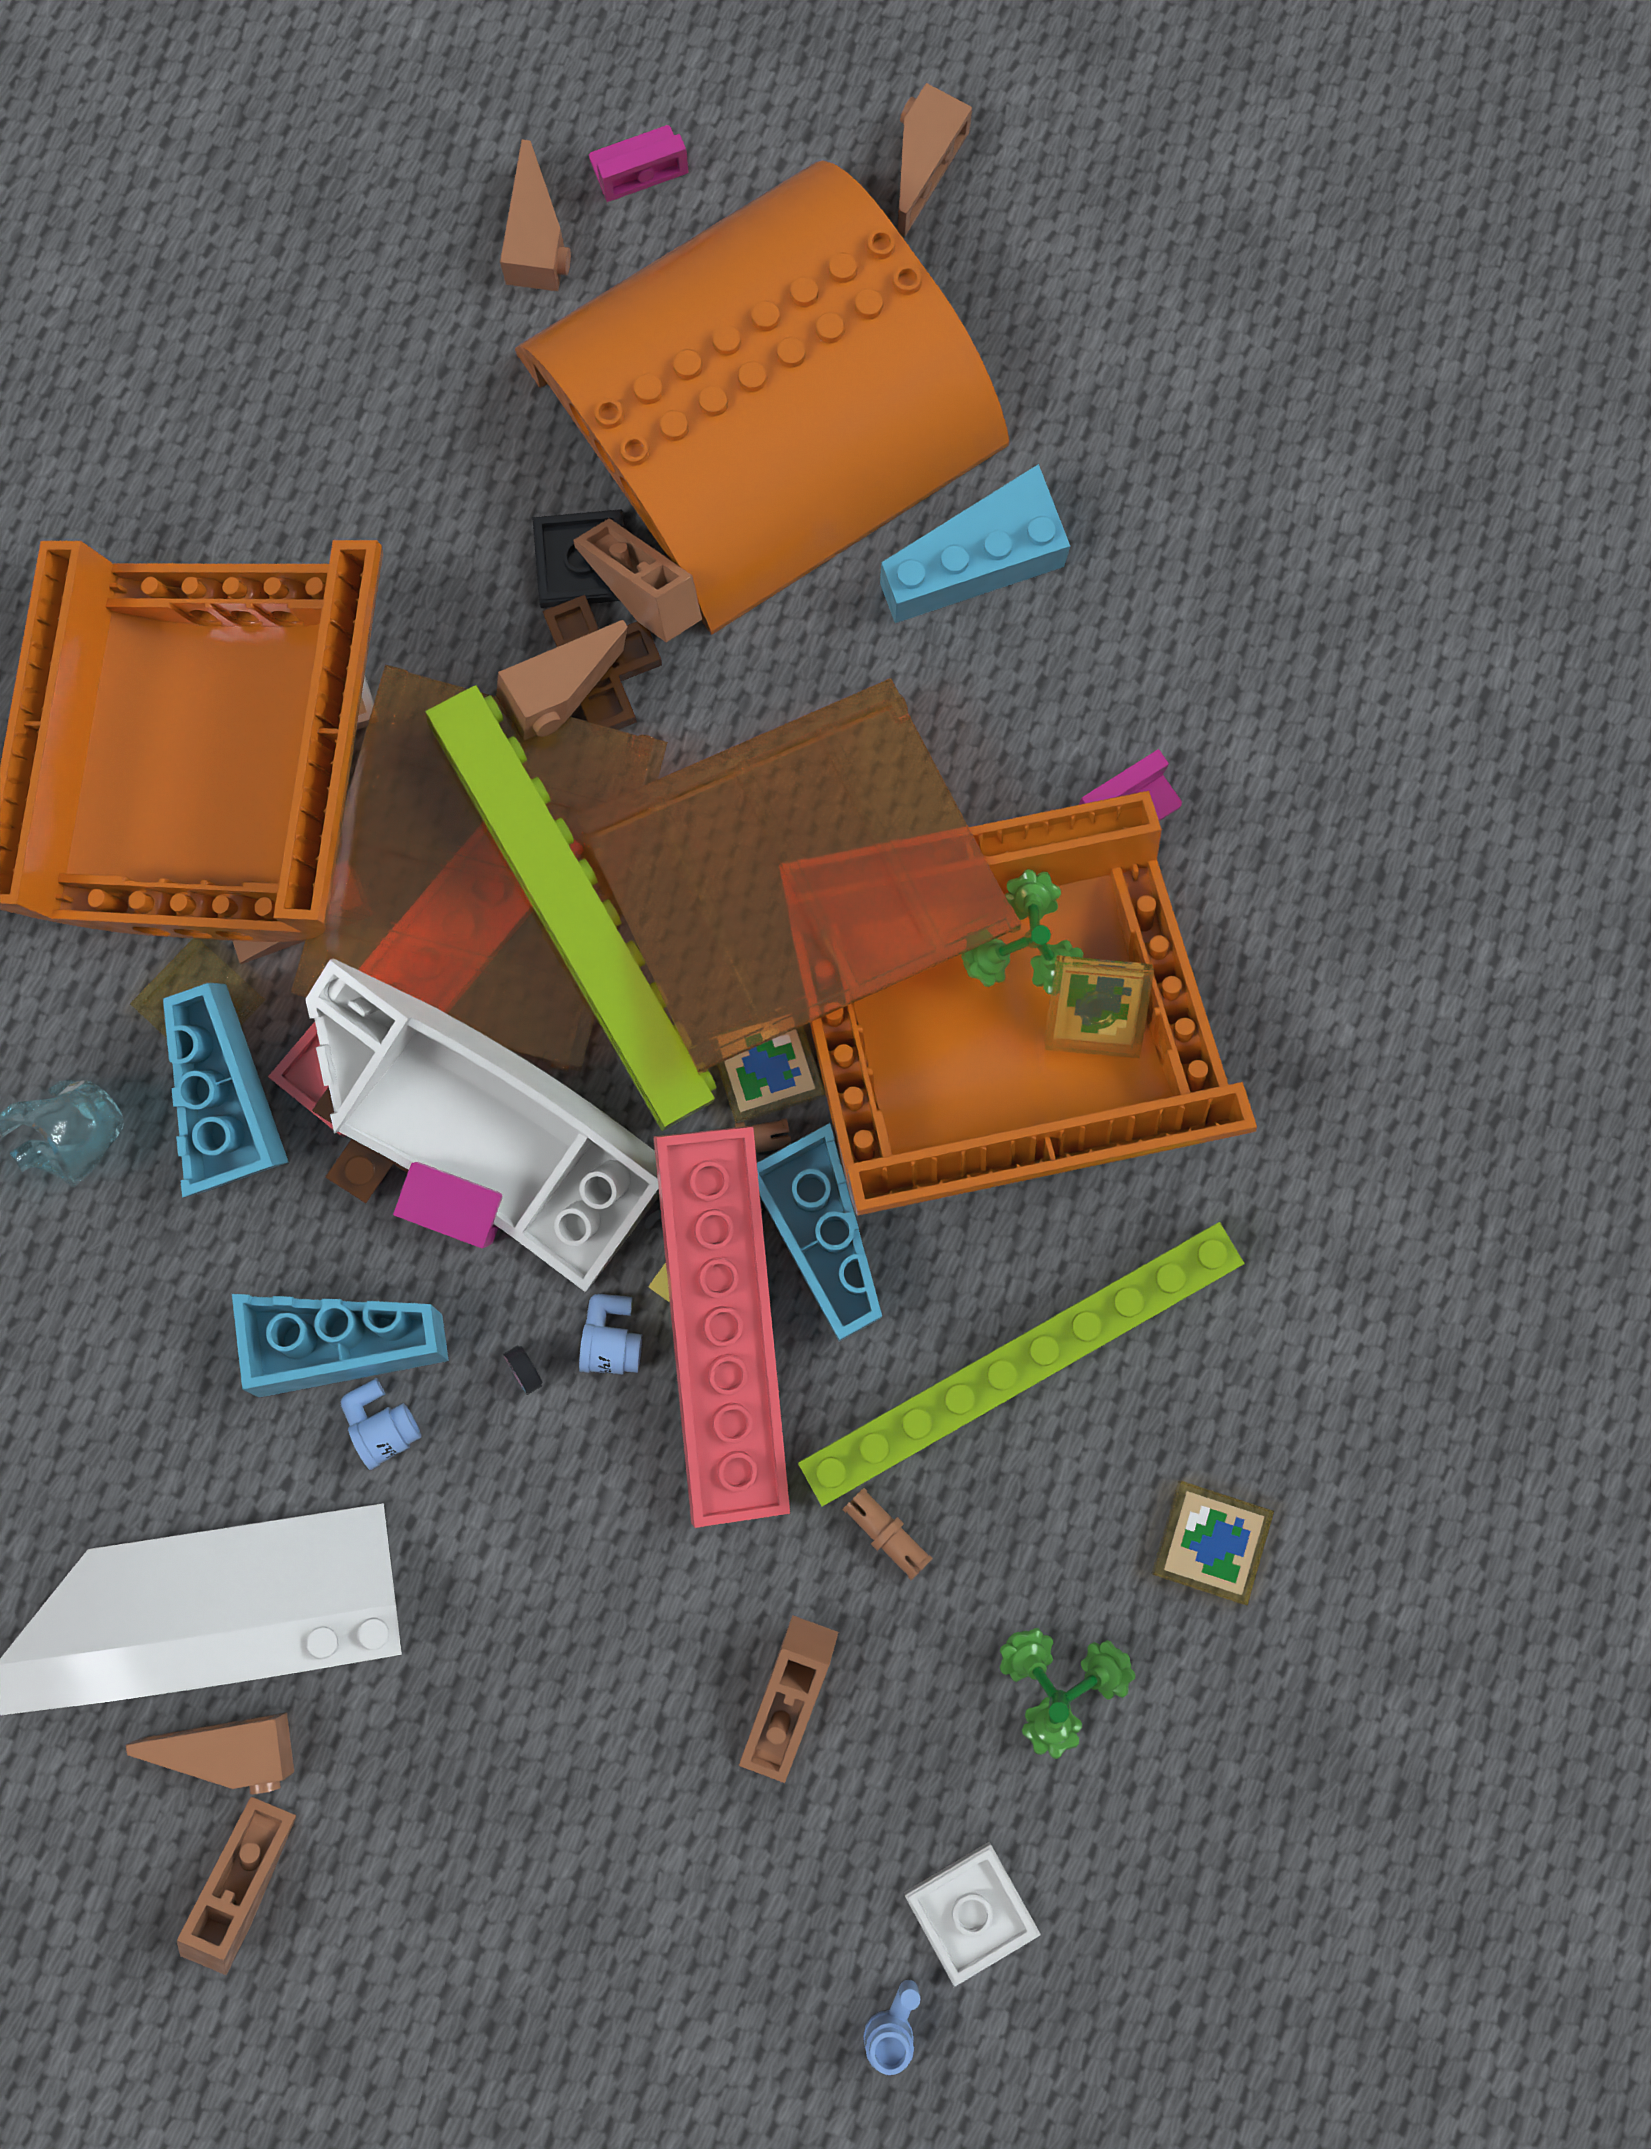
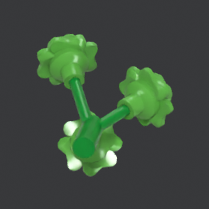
[961,869,1084,994]
[999,1628,1135,1759]

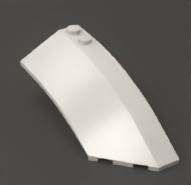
[306,959,659,1292]
[0,1503,402,1715]

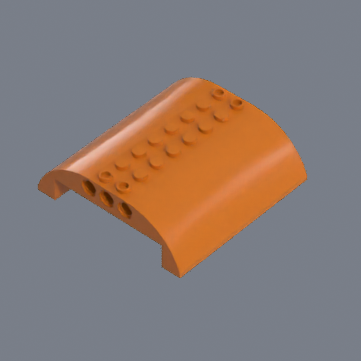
[515,160,1010,635]
[0,540,383,942]
[779,791,1257,1216]

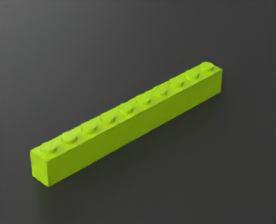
[425,685,717,1131]
[798,1222,1245,1507]

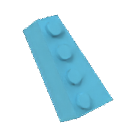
[880,464,1070,623]
[163,983,289,1198]
[757,1123,882,1342]
[232,1294,449,1397]

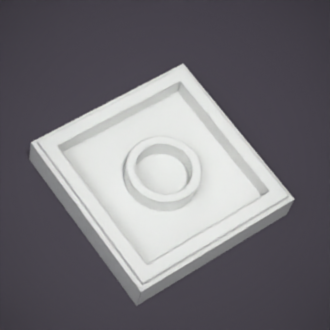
[904,1841,1041,1987]

